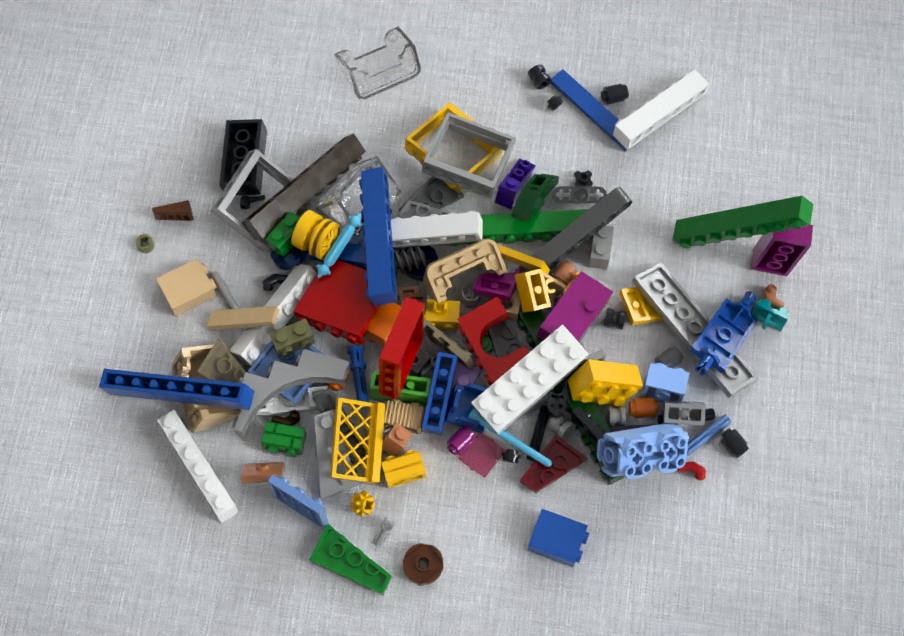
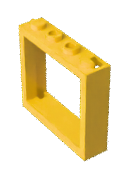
[404,102,503,193]

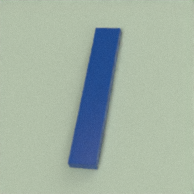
[551,69,629,152]

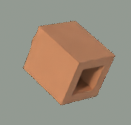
[382,422,412,456]

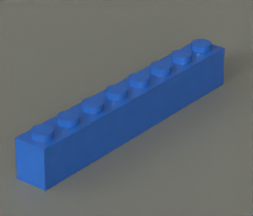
[359,166,397,307]
[99,369,254,410]

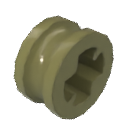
[136,234,154,253]

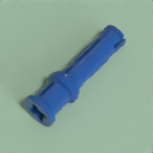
[347,346,370,403]

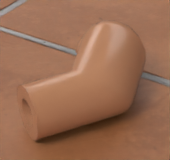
[763,284,785,309]

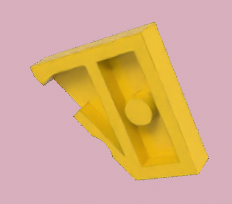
[619,287,664,325]

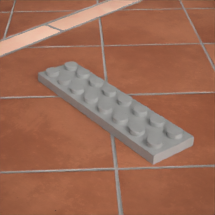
[632,262,758,398]

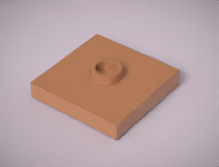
[241,462,285,484]

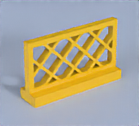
[330,398,385,485]

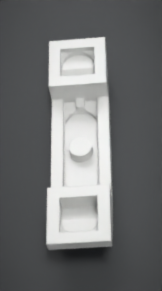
[256,386,327,415]

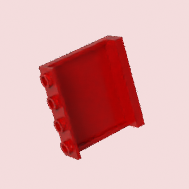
[293,260,397,345]

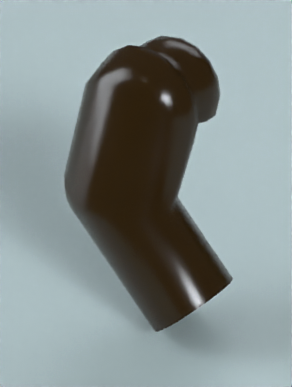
[271,410,300,426]

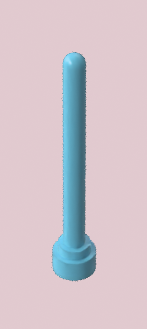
[468,408,552,467]

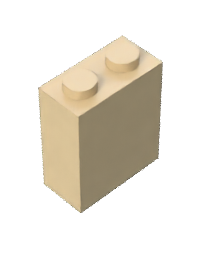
[156,258,217,317]

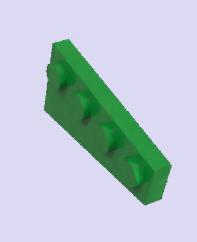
[309,524,392,596]

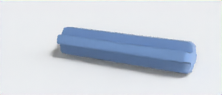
[687,415,731,456]

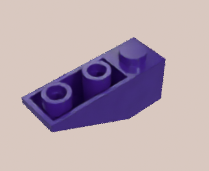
[494,158,536,210]

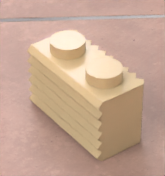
[384,399,425,434]

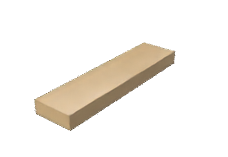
[207,306,280,330]

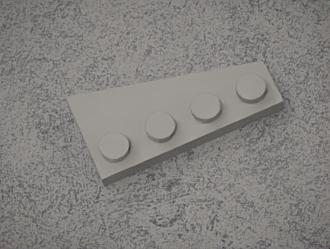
[314,409,359,498]

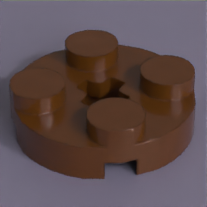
[403,543,444,586]

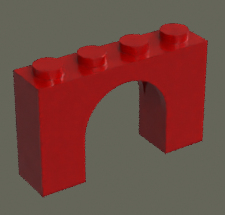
[457,296,530,386]

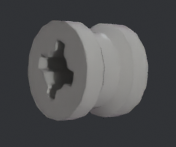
[607,406,626,426]

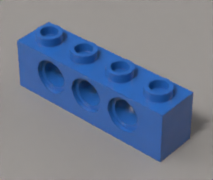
[422,352,458,436]

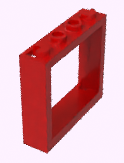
[379,297,425,401]

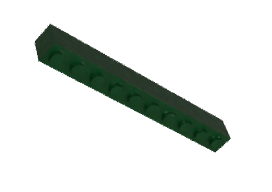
[517,309,625,485]

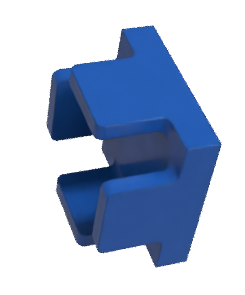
[445,383,487,434]

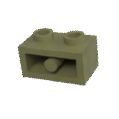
[269,318,315,358]

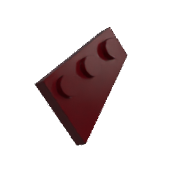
[520,434,587,494]

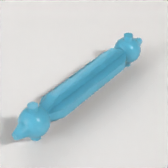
[316,213,362,279]

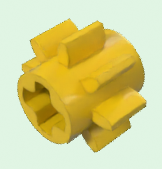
[350,491,375,517]

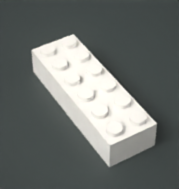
[471,324,589,435]

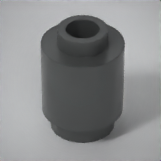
[654,346,684,368]

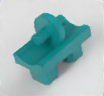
[751,298,789,331]

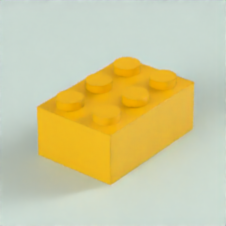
[568,359,643,406]

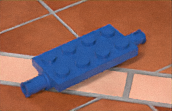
[690,291,758,375]

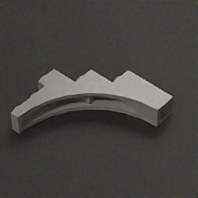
[232,349,350,437]

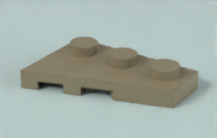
[423,318,475,371]
[197,338,246,383]

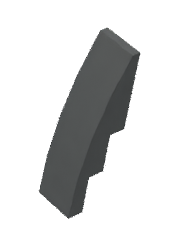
[313,388,366,465]

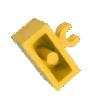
[515,269,556,312]
[424,299,460,331]

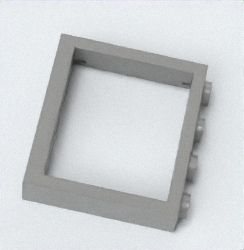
[421,112,516,199]
[210,149,294,251]

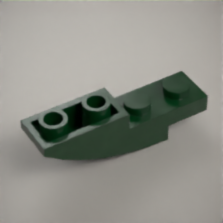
[512,173,559,221]

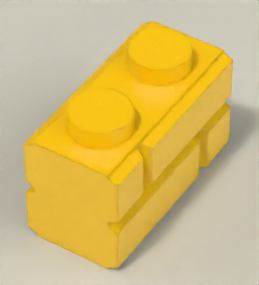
[381,450,426,488]

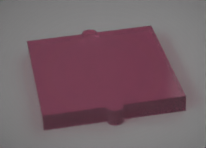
[459,432,505,478]

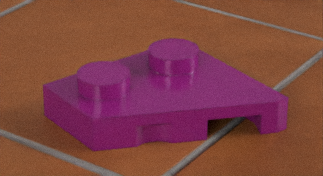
[473,268,522,301]

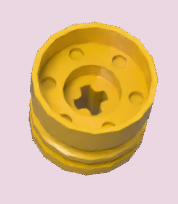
[291,210,340,260]

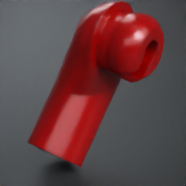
[678,461,706,480]

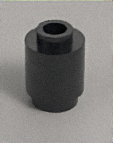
[601,84,629,105]
[720,428,749,458]

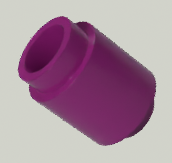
[447,426,476,456]

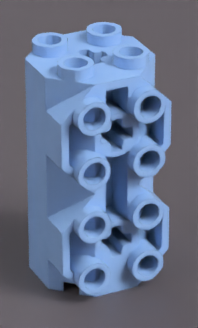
[597,423,689,479]

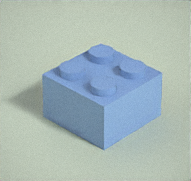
[641,363,689,403]

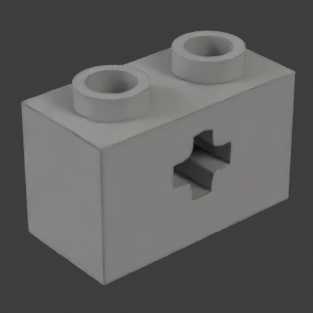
[663,400,706,425]

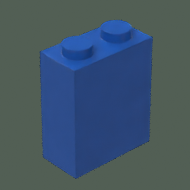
[527,509,590,567]

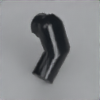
[262,274,289,291]

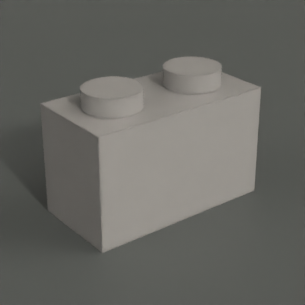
[589,225,614,270]

